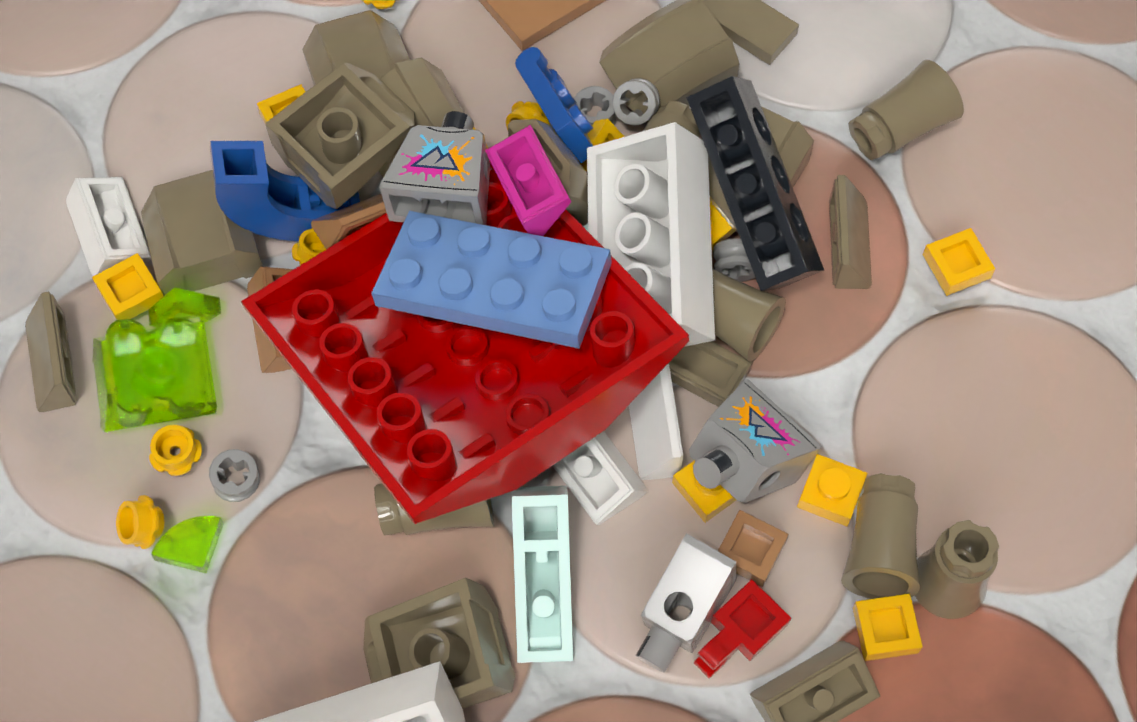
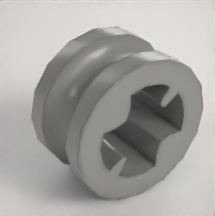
[612,78,660,125]
[573,86,616,125]
[713,239,755,282]
[209,449,260,502]

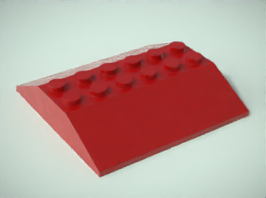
[241,160,689,524]

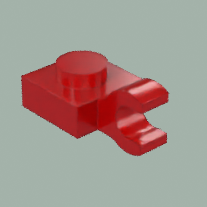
[694,579,792,679]

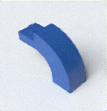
[210,141,360,241]

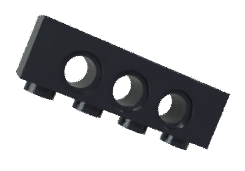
[686,76,824,291]

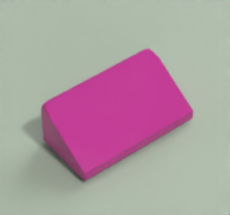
[485,125,571,236]

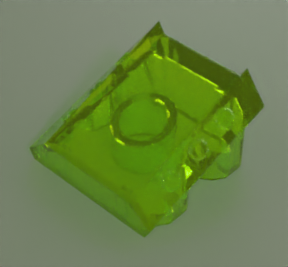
[92,318,217,432]

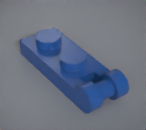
[515,47,594,163]

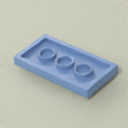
[372,211,612,348]

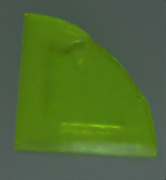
[148,287,221,329]
[151,516,224,573]

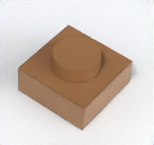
[718,510,789,587]

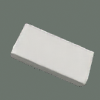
[66,177,151,277]
[629,363,683,480]
[552,431,648,525]

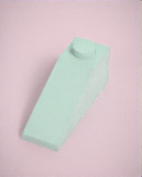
[512,486,573,663]

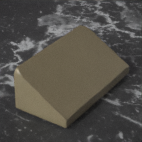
[829,175,872,289]
[25,291,77,412]
[750,641,880,722]

